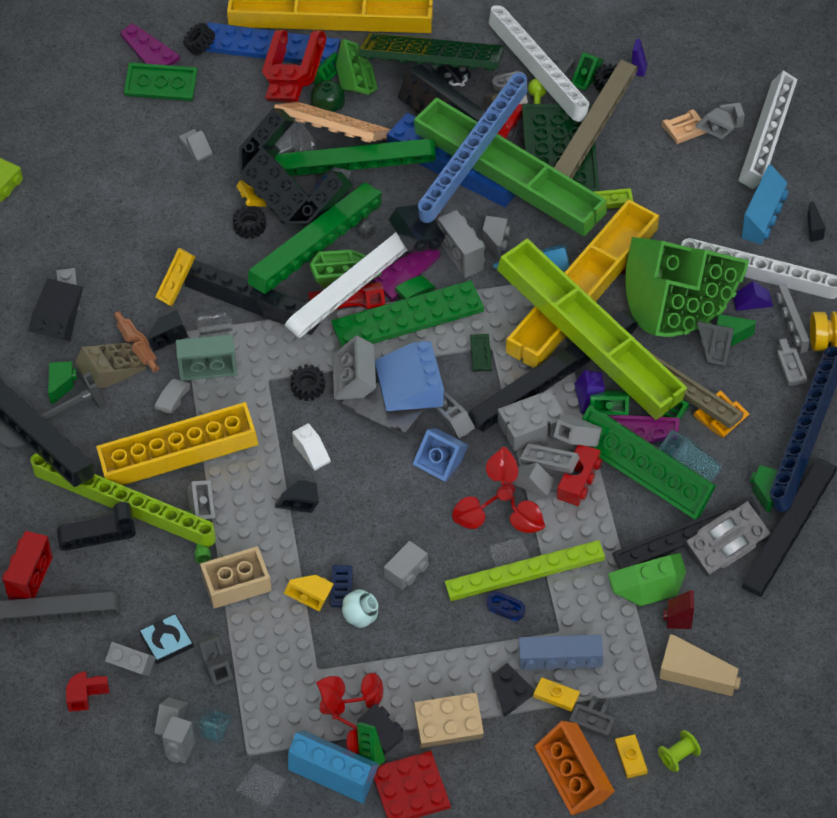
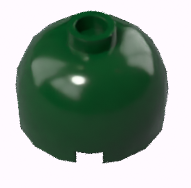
[311,80,345,112]

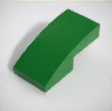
[395,276,435,300]

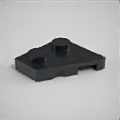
[492,663,535,717]

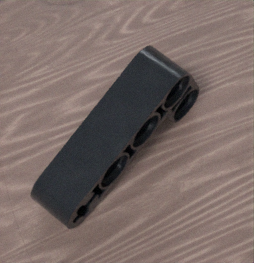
[57,502,136,551]

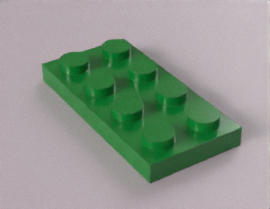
[124,63,198,101]

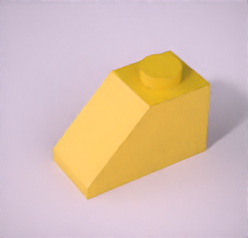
[283,575,333,612]

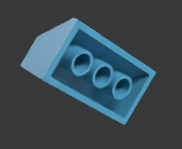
[741,165,789,245]
[288,731,379,803]

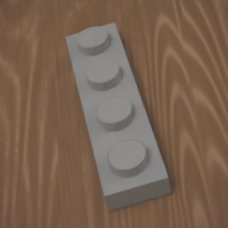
[775,284,810,353]

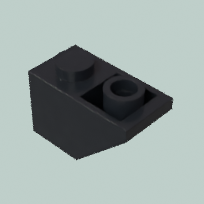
[147,310,188,351]

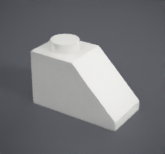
[292,423,331,471]

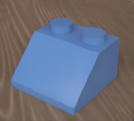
[413,428,469,482]

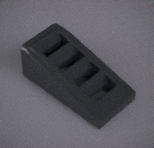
[808,201,825,242]

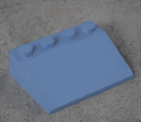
[375,341,444,411]

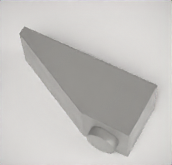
[434,390,475,438]

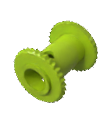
[658,730,701,772]

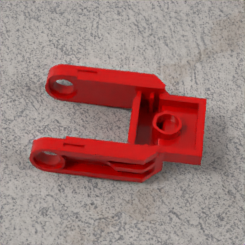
[262,30,326,102]

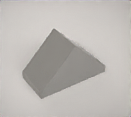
[512,463,555,497]
[154,697,188,736]

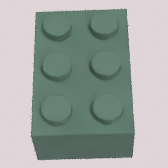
[176,334,237,381]

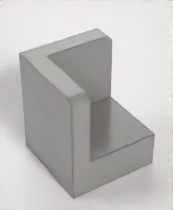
[719,103,745,128]

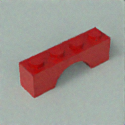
[308,282,386,314]

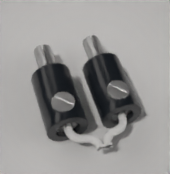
[432,65,471,87]

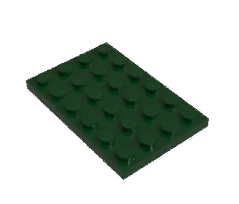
[522,104,599,192]

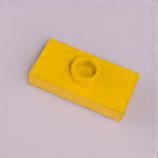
[533,677,580,712]
[615,734,648,779]

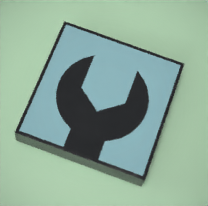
[139,613,194,664]

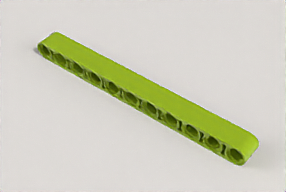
[30,453,216,547]

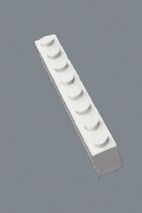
[738,70,798,190]

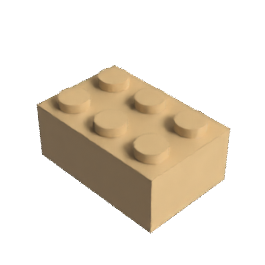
[200,546,272,609]
[413,692,484,748]

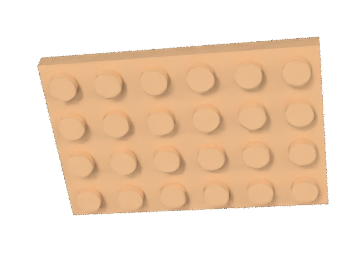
[274,102,391,143]

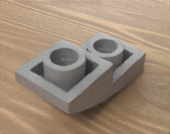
[155,379,190,414]

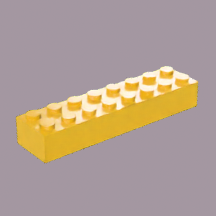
[96,402,259,485]

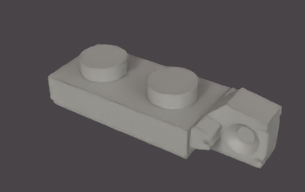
[777,338,807,386]

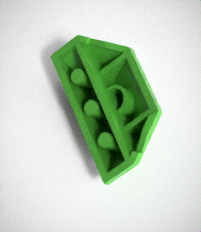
[336,39,378,95]
[309,250,382,289]
[608,553,686,606]

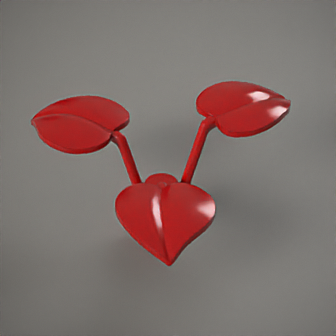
[452,446,546,533]
[316,673,383,755]

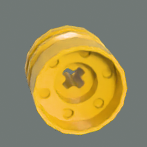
[810,311,837,351]

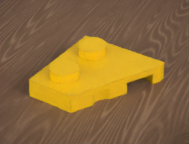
[236,180,267,207]

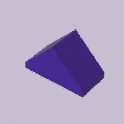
[733,281,773,311]

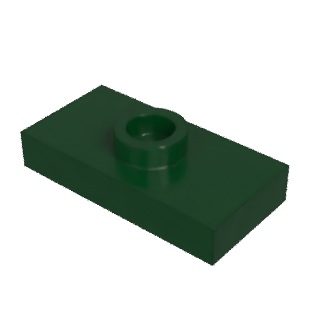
[470,334,492,372]

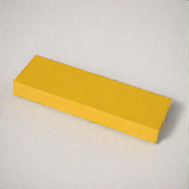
[155,248,196,306]

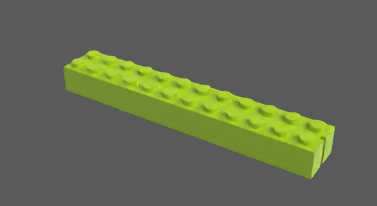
[497,238,687,420]

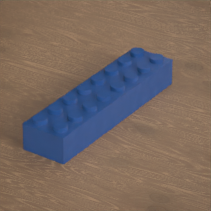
[387,113,516,207]

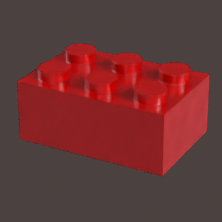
[2,531,53,600]

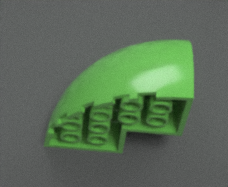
[626,237,749,337]

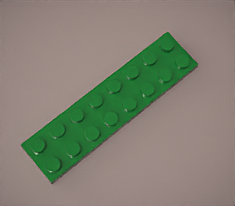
[331,280,484,348]
[582,406,717,520]

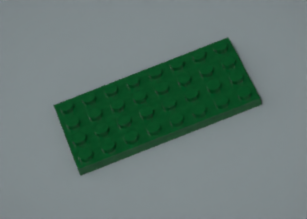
[359,33,505,71]

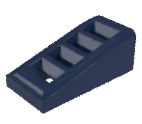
[331,565,353,607]

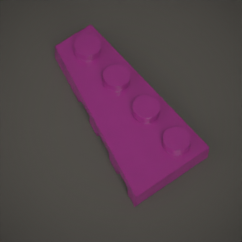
[120,23,180,66]
[608,415,680,443]

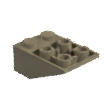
[75,342,146,389]

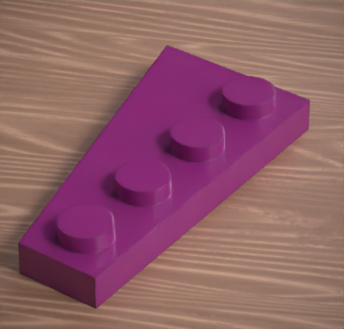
[371,249,440,302]

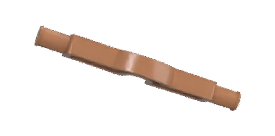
[114,311,159,372]

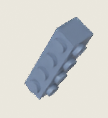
[519,635,603,670]

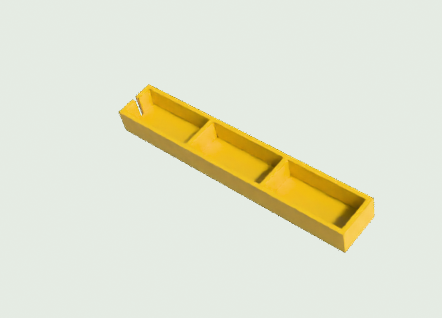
[227,0,433,33]
[506,199,659,368]

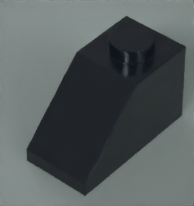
[275,480,319,513]

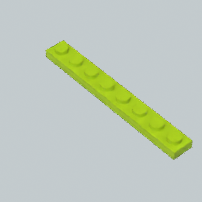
[445,540,605,601]

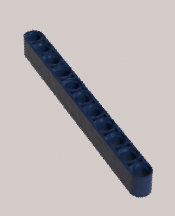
[770,346,837,512]

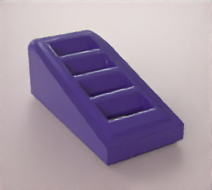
[631,39,647,77]

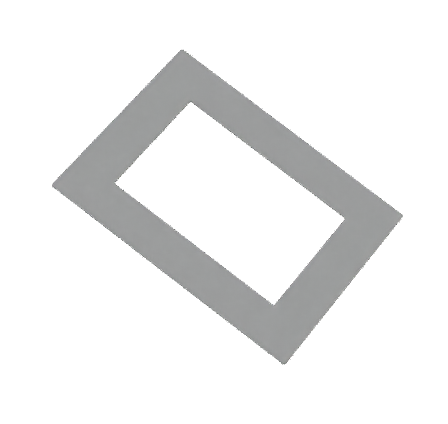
[186,285,657,756]

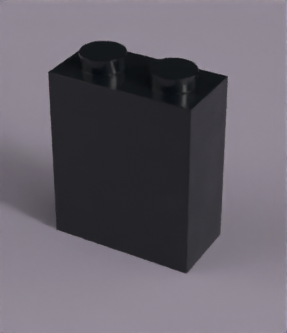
[388,205,445,253]

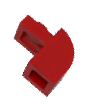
[66,671,110,712]

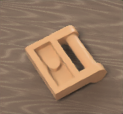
[661,109,707,144]

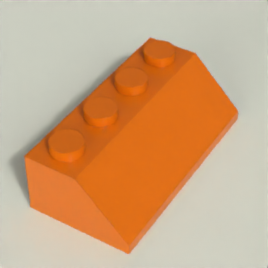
[534,721,615,815]

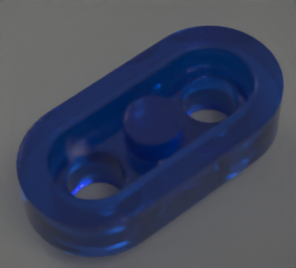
[486,592,525,621]

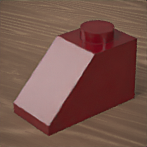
[663,590,694,629]

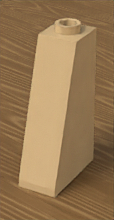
[660,634,741,696]

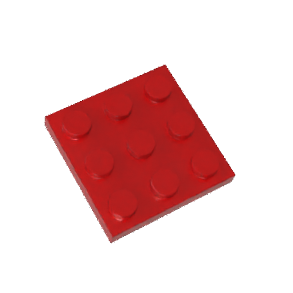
[374,751,451,818]

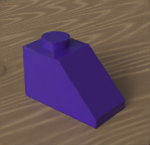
[574,370,605,414]

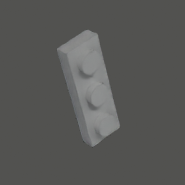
[520,443,580,473]

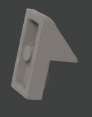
[179,129,213,162]

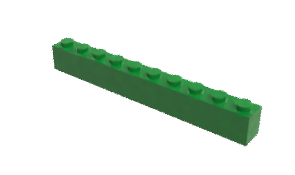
[248,183,382,294]

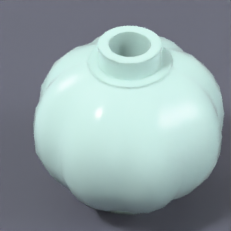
[342,589,378,628]

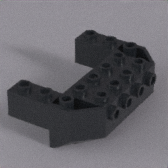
[239,108,353,224]

